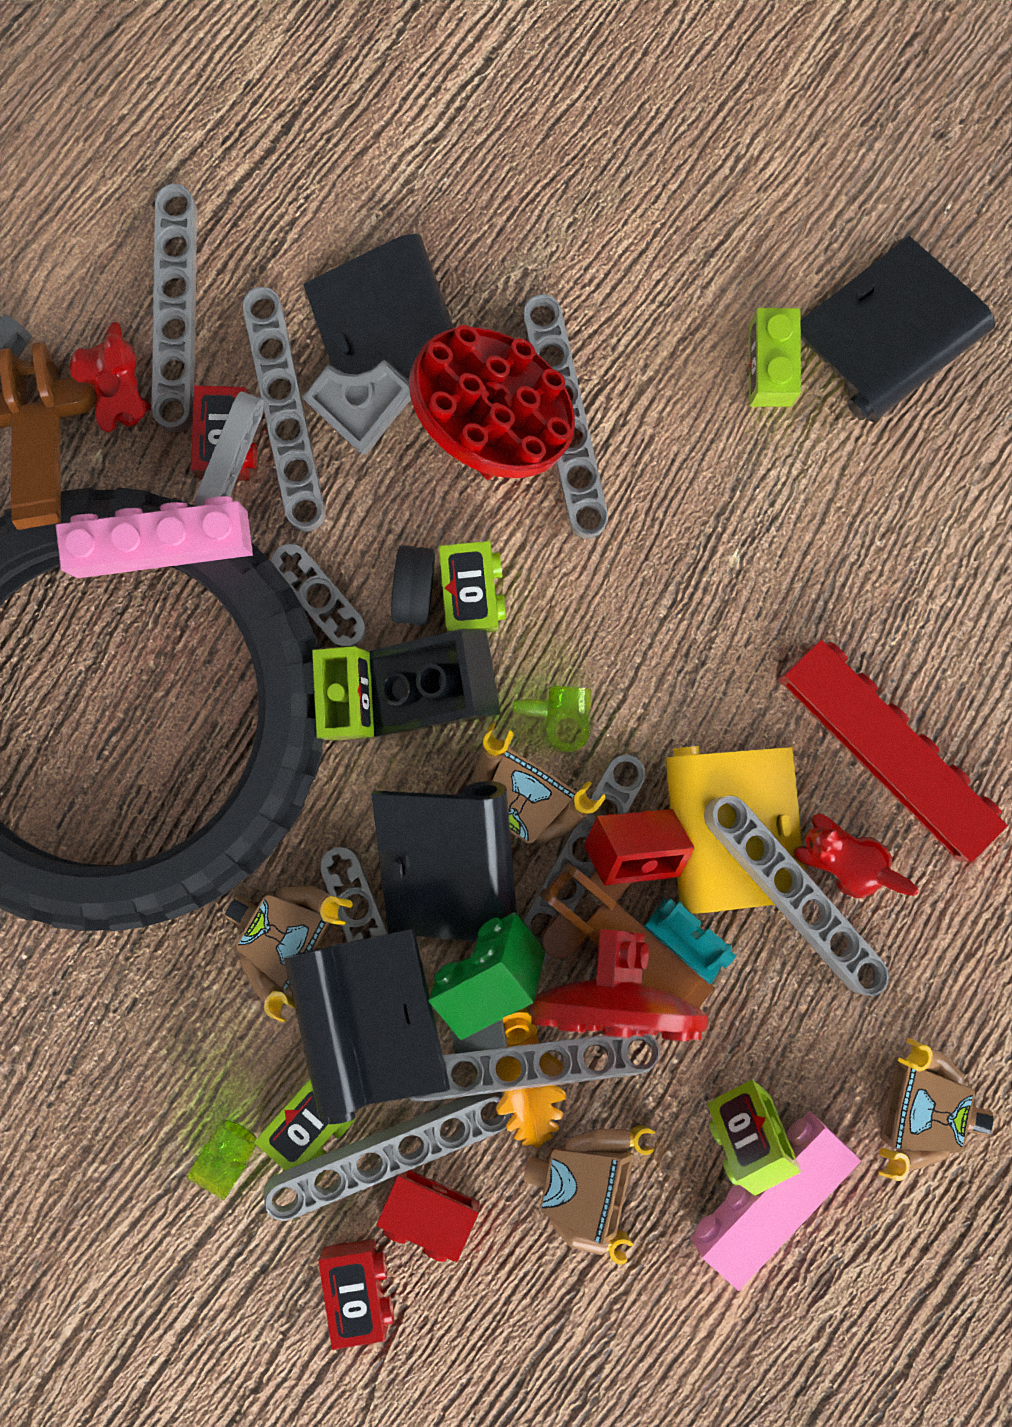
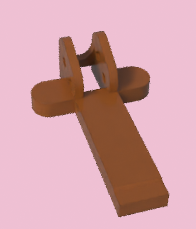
[0,342,97,530]
[539,861,715,1008]

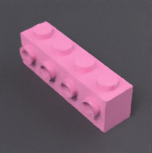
[56,496,253,578]
[690,1111,861,1291]

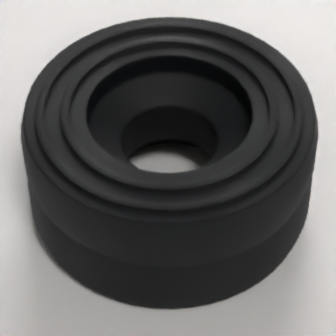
[391,545,435,626]

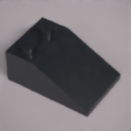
[368,629,501,737]

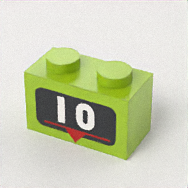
[749,308,801,407]
[439,541,506,633]
[312,646,374,740]
[254,1078,355,1171]
[707,1079,801,1196]

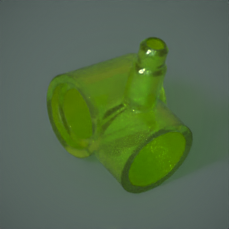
[513,686,592,753]
[186,1119,257,1201]

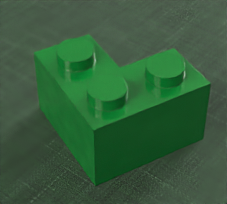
[428,912,546,1040]

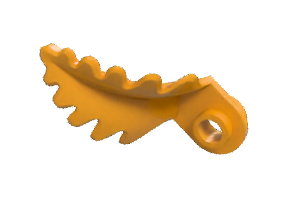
[495,1006,566,1148]

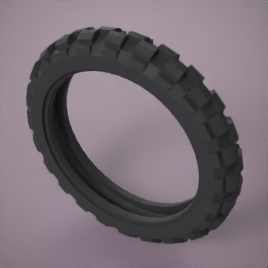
[0,487,324,932]

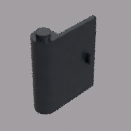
[303,234,454,379]
[801,235,995,422]
[371,781,517,941]
[284,928,450,1125]

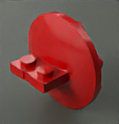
[409,325,575,481]
[526,929,709,1041]

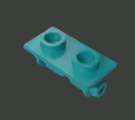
[644,897,736,984]

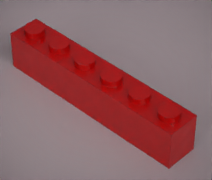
[777,639,1008,863]

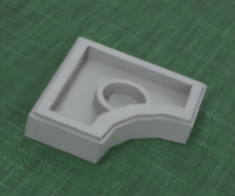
[302,360,411,454]

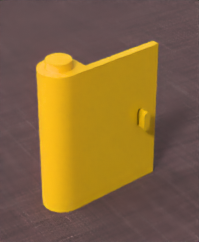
[665,746,805,914]

